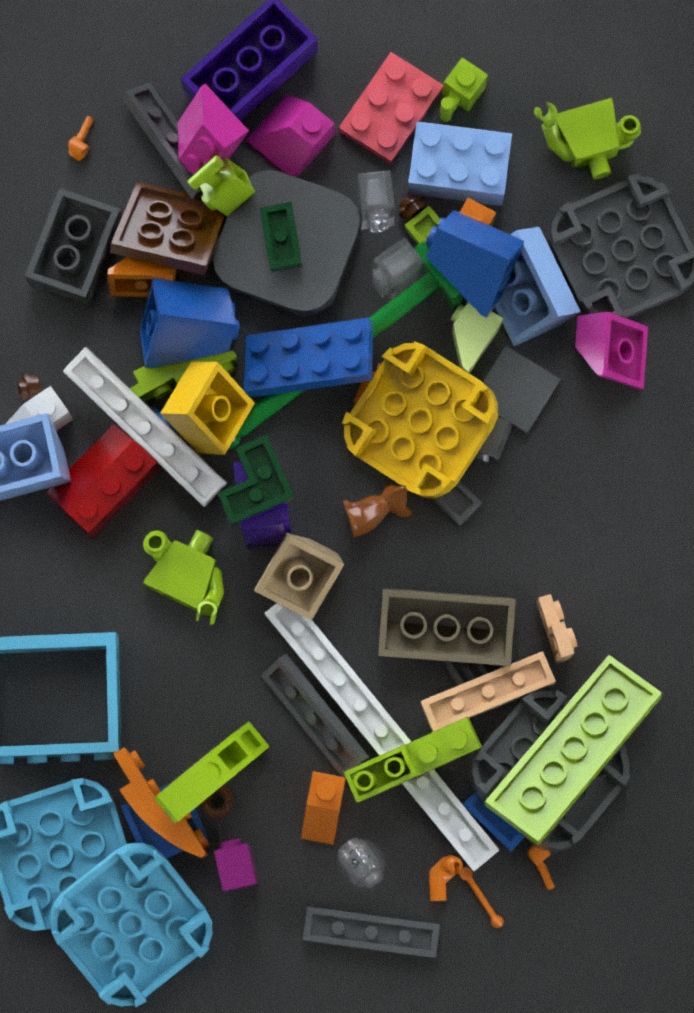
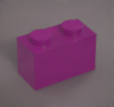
[214,838,259,892]

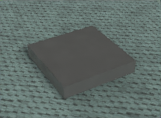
[483,346,561,435]

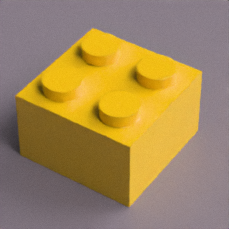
[160,362,255,455]

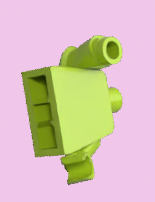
[534,98,641,180]
[143,530,224,625]

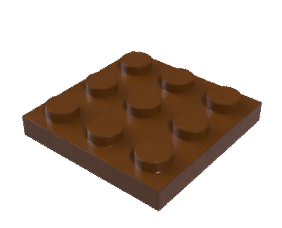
[110,181,227,275]

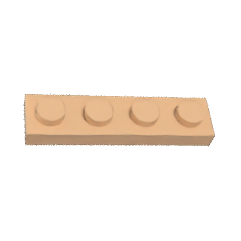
[420,651,556,732]

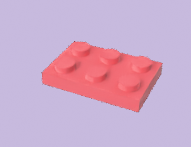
[339,52,443,165]

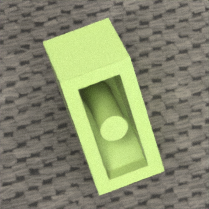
[451,302,503,374]

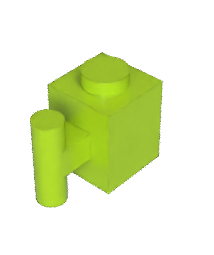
[440,57,488,122]
[188,155,255,216]

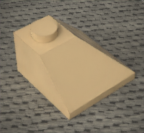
[254,533,344,620]

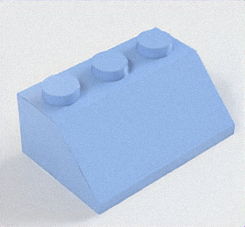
[495,227,581,346]
[0,413,71,501]

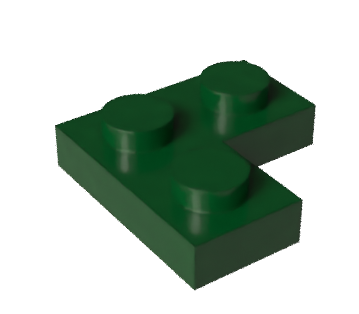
[218,435,295,526]

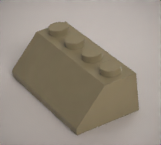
[378,588,516,666]

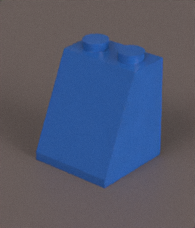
[426,210,524,317]
[139,278,240,369]

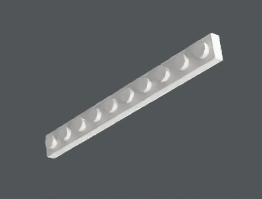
[264,603,499,872]

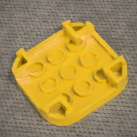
[342,341,498,498]

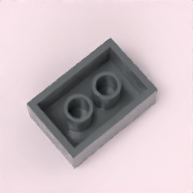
[25,188,122,307]

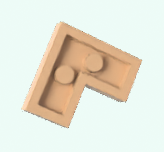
[536,594,577,664]

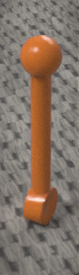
[459,867,504,929]

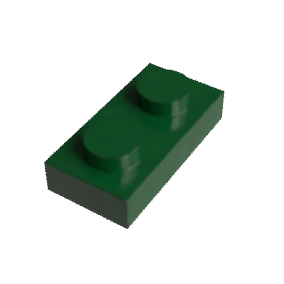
[259,202,303,272]

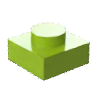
[404,206,440,248]

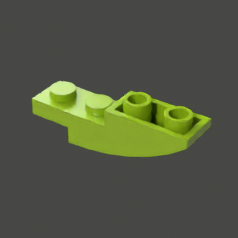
[130,350,238,402]
[344,717,482,803]
[154,721,270,824]

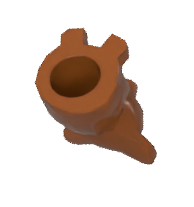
[343,483,412,538]

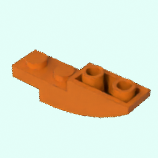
[113,747,210,859]

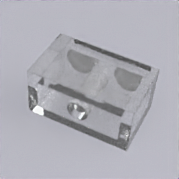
[358,170,395,232]
[371,237,424,300]

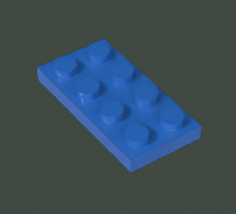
[244,317,373,398]

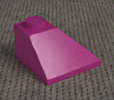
[246,94,335,178]
[575,312,648,390]

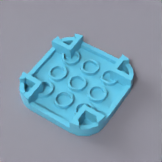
[0,778,128,931]
[49,842,213,1007]

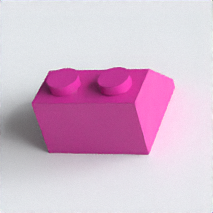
[178,84,249,175]

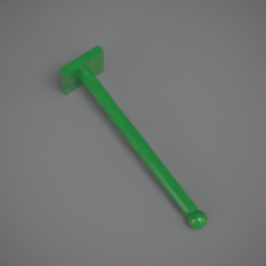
[228,241,463,450]

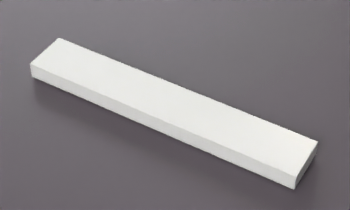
[63,347,228,507]

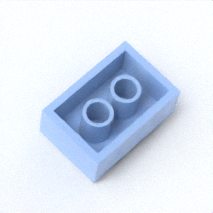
[408,121,512,206]

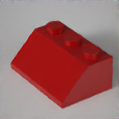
[45,424,160,538]

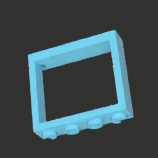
[0,632,122,765]

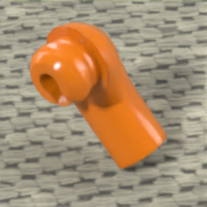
[429,855,463,901]

